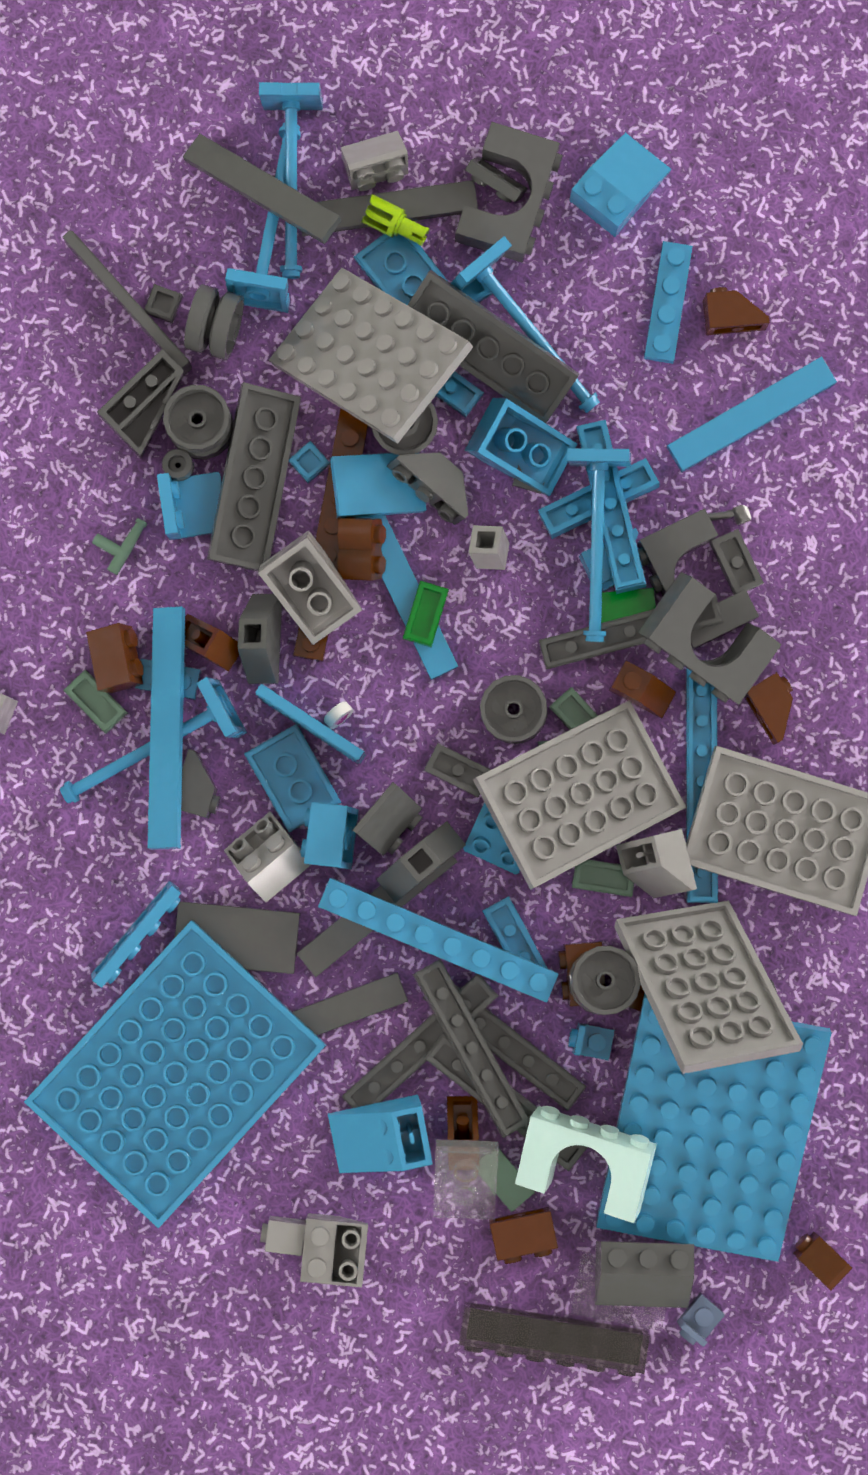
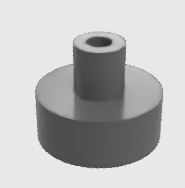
[162,449,194,481]

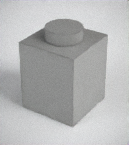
[468,525,509,570]
[260,1216,306,1256]

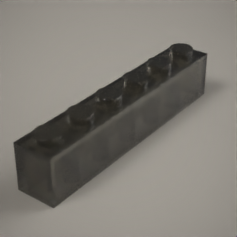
[459,1301,650,1377]

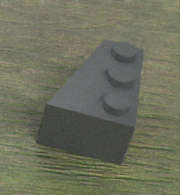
[97,349,184,459]

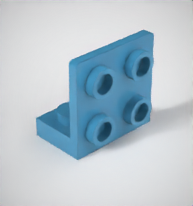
[157,472,222,540]
[463,802,520,874]

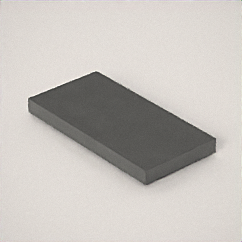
[175,901,300,974]

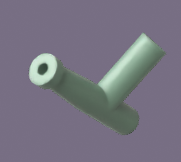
[92,518,147,575]

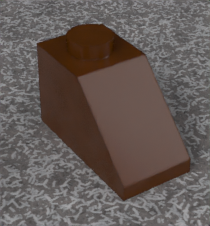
[703,287,770,336]
[185,613,239,672]
[609,661,676,719]
[744,672,793,745]
[447,1096,480,1169]
[793,1232,852,1291]

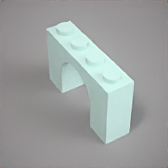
[515,1106,657,1223]

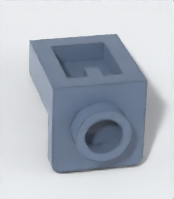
[677,1293,725,1347]

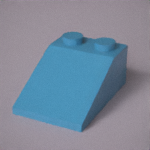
[569,132,671,237]
[465,398,578,496]

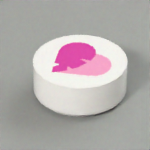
[324,701,354,730]

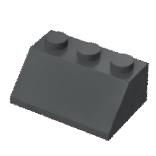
[595,1241,694,1308]

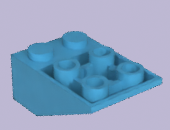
[328,1094,433,1173]

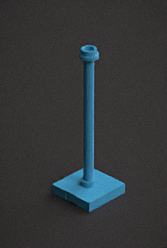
[259,82,323,279]
[225,122,301,313]
[451,236,600,413]
[567,448,631,642]
[60,677,247,804]

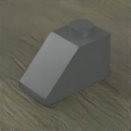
[181,749,221,819]

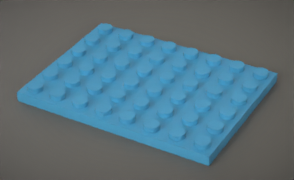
[24,920,327,1228]
[596,994,832,1262]

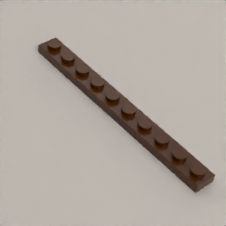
[293,409,368,662]

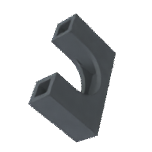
[455,122,563,263]
[637,508,759,650]
[638,572,781,704]

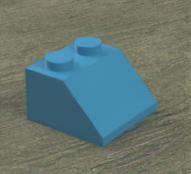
[301,802,359,870]

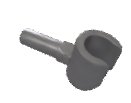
[708,505,751,525]

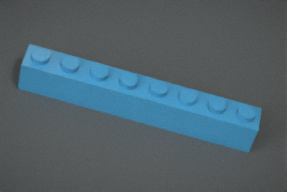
[318,878,559,1003]

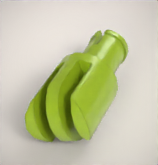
[361,195,430,246]

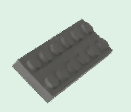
[408,270,580,423]
[207,382,301,571]

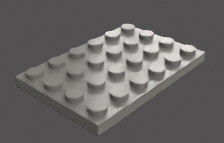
[269,267,473,444]
[473,700,687,890]
[686,746,868,916]
[614,900,803,1074]

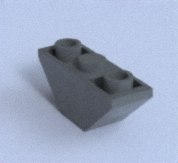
[387,452,468,525]
[238,594,282,684]
[376,821,466,903]

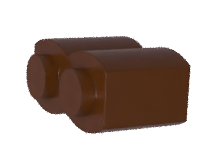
[337,517,386,581]

